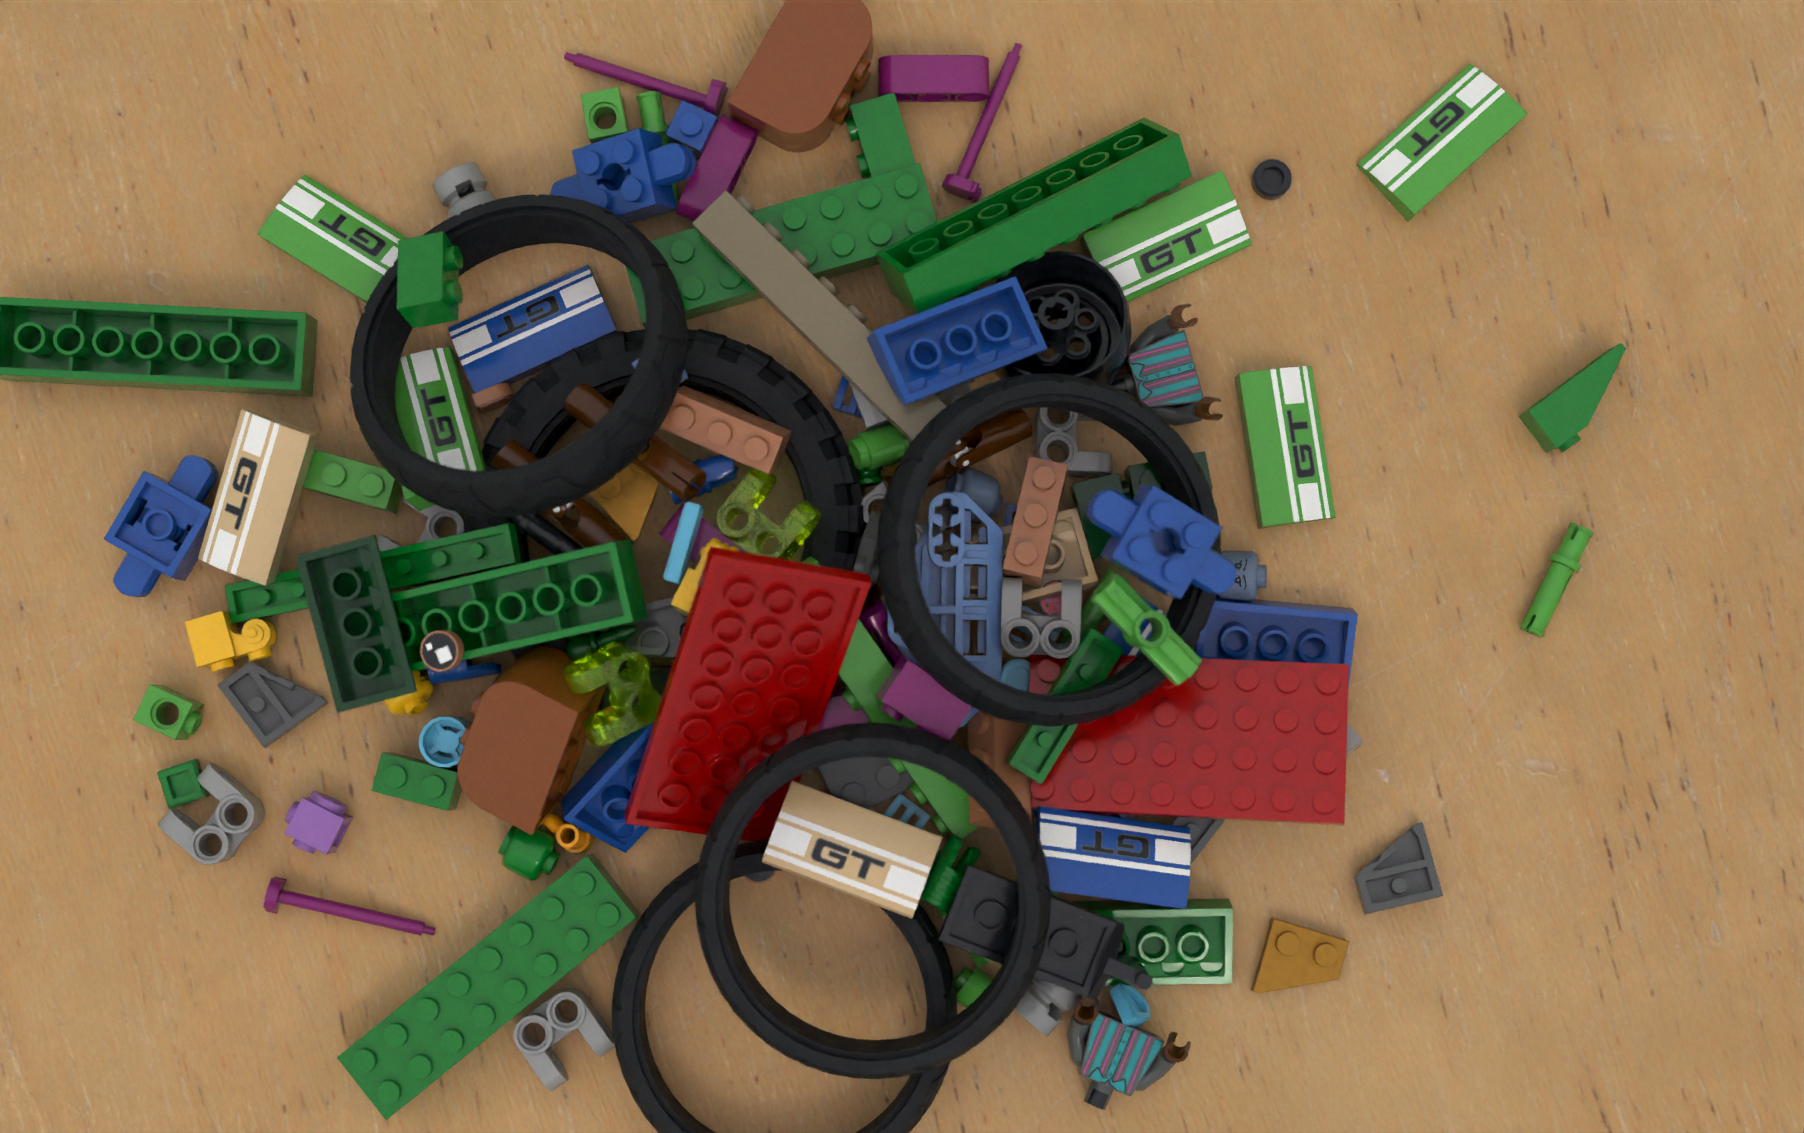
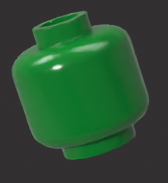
[498,826,560,881]

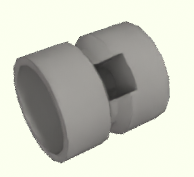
[432,162,496,218]
[1015,977,1083,1037]

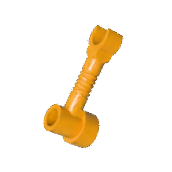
[542,812,595,854]

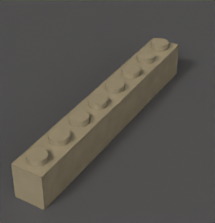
[692,190,951,443]

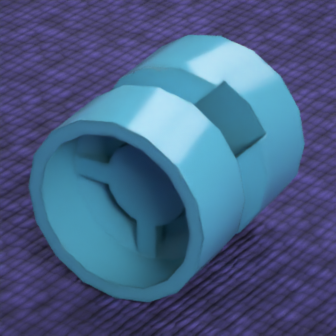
[419,716,471,767]

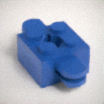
[551,128,696,224]
[104,456,218,597]
[1087,485,1236,599]

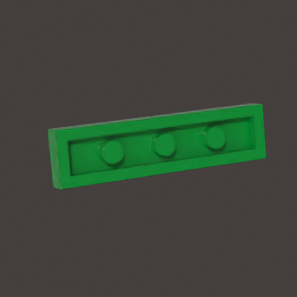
[1005,628,1124,785]

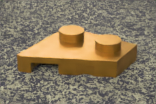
[590,442,660,543]
[1251,918,1349,993]

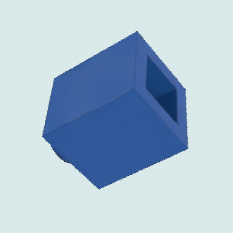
[665,100,718,159]

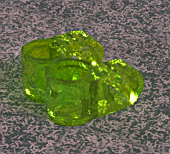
[716,468,822,560]
[563,642,661,746]

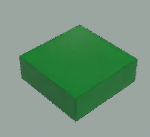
[157,759,210,809]

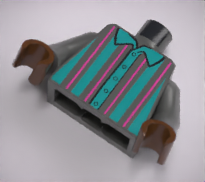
[1110,304,1223,426]
[1067,994,1191,1110]

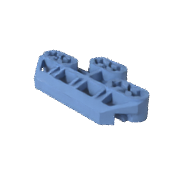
[887,492,1003,727]

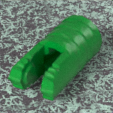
[920,834,981,913]

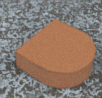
[471,382,514,415]

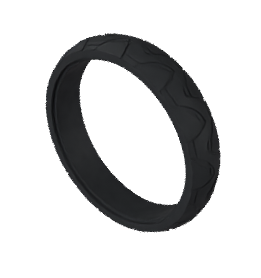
[350,194,688,517]
[877,374,1222,726]
[695,722,1051,1079]
[612,839,957,1133]

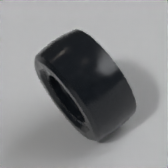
[995,251,1132,385]

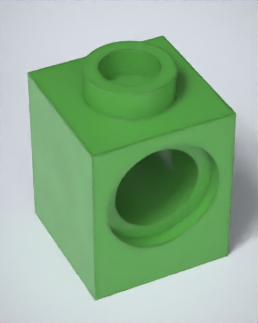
[580,87,629,144]
[133,684,204,740]

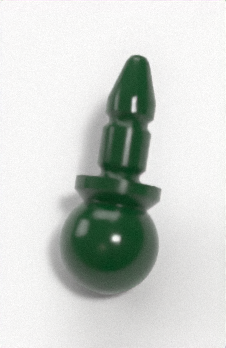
[566,625,638,665]

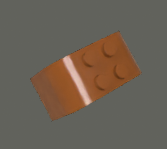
[727,0,873,153]
[457,646,611,835]

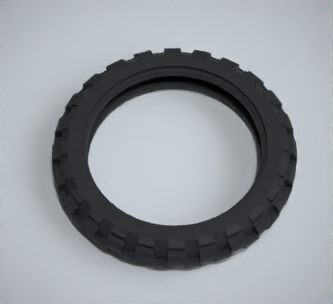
[464,329,864,722]

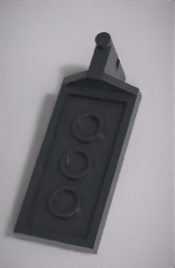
[938,863,1153,1000]

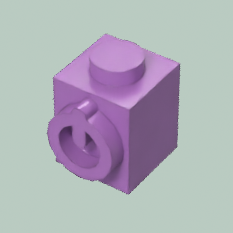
[284,790,353,854]

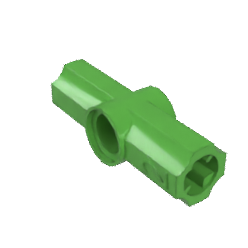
[1090,573,1202,686]

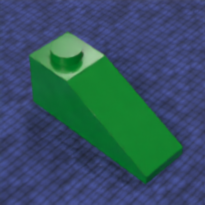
[1519,343,1626,453]

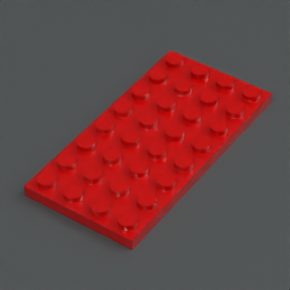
[624,546,871,841]
[1026,654,1349,826]

